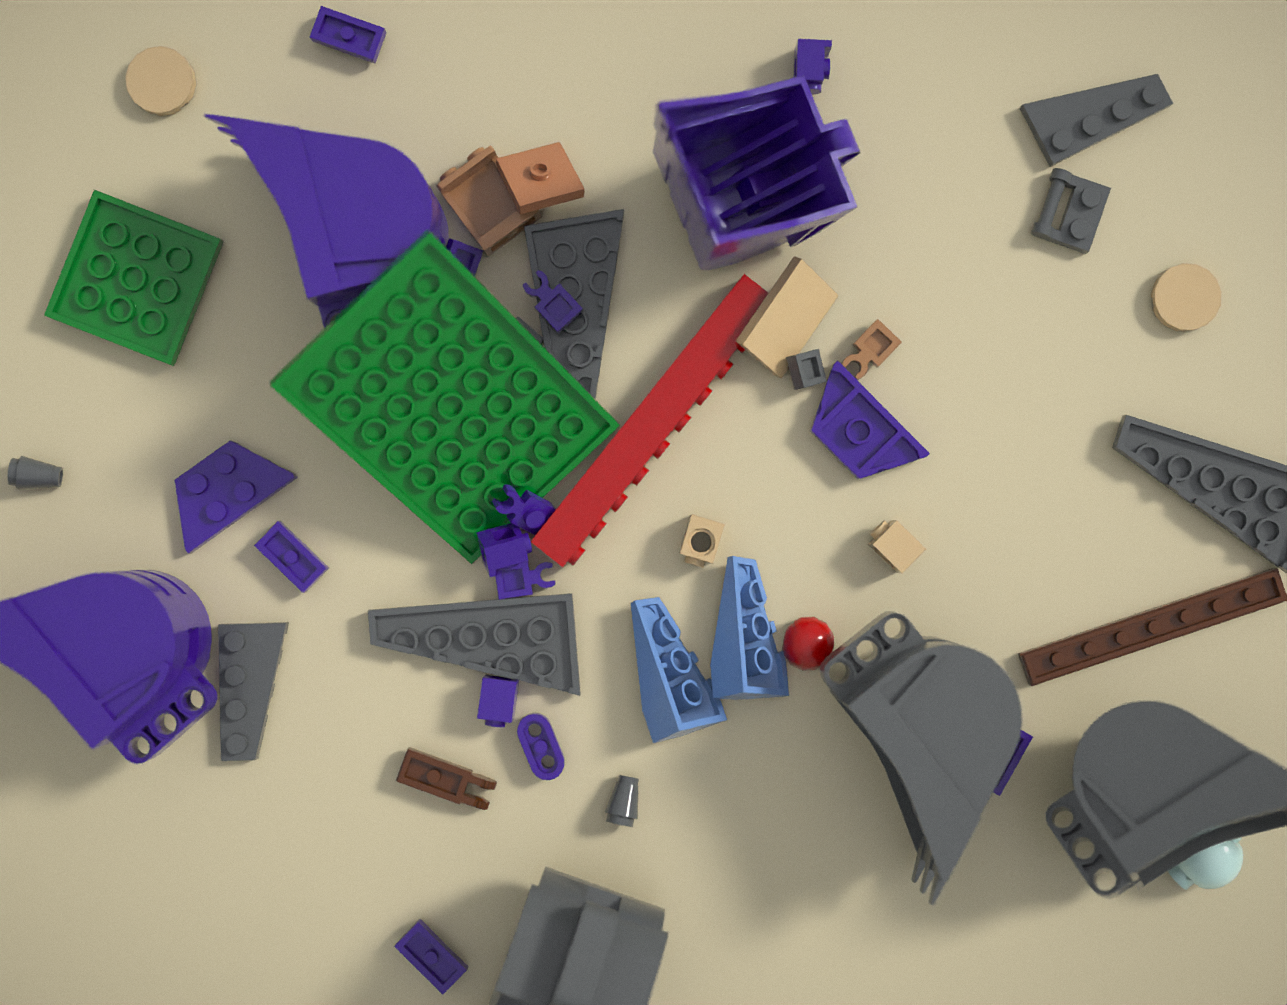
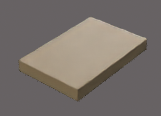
[736,256,839,379]

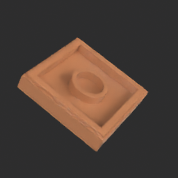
[496,142,585,214]

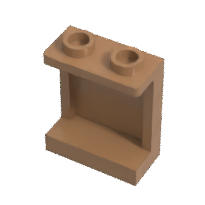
[436,145,542,257]

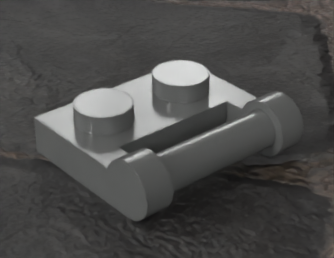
[1031,168,1111,254]

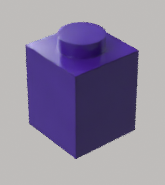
[477,675,519,728]

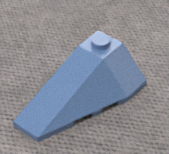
[710,556,789,700]
[631,597,727,743]

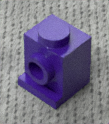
[793,39,832,95]
[476,523,532,577]

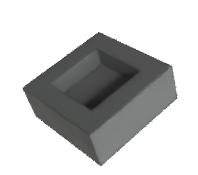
[786,349,827,390]

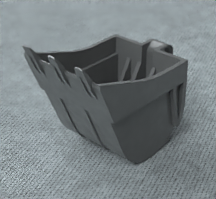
[820,611,1022,905]
[1046,701,1287,899]
[489,866,669,1005]

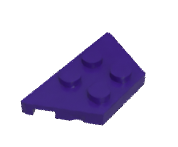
[810,361,930,479]
[175,441,297,553]

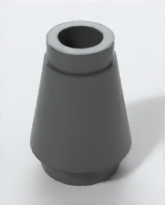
[7,456,63,489]
[605,775,639,827]

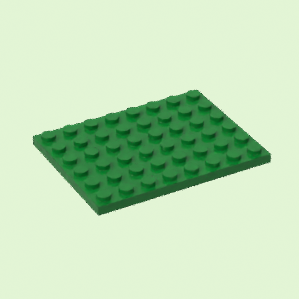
[269,229,620,564]

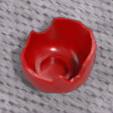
[782,617,834,671]

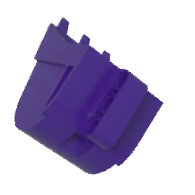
[653,75,860,270]
[204,114,449,328]
[0,570,217,764]

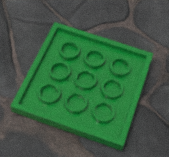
[44,190,224,366]

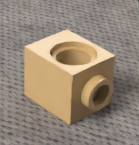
[679,514,725,568]
[868,520,926,573]

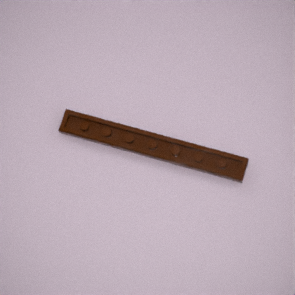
[1018,568,1287,686]

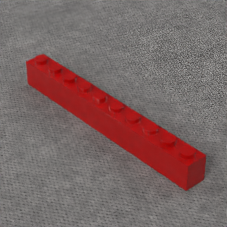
[531,274,768,567]

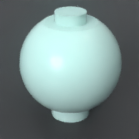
[1168,838,1243,890]

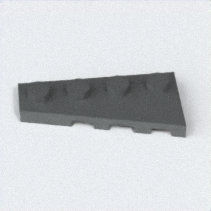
[1020,74,1173,167]
[218,622,289,761]

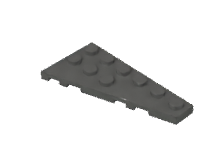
[524,209,624,399]
[1112,415,1287,573]
[368,593,581,696]

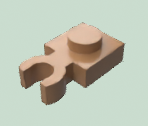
[841,319,902,380]

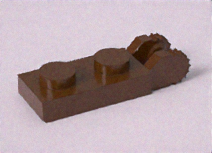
[396,747,497,810]

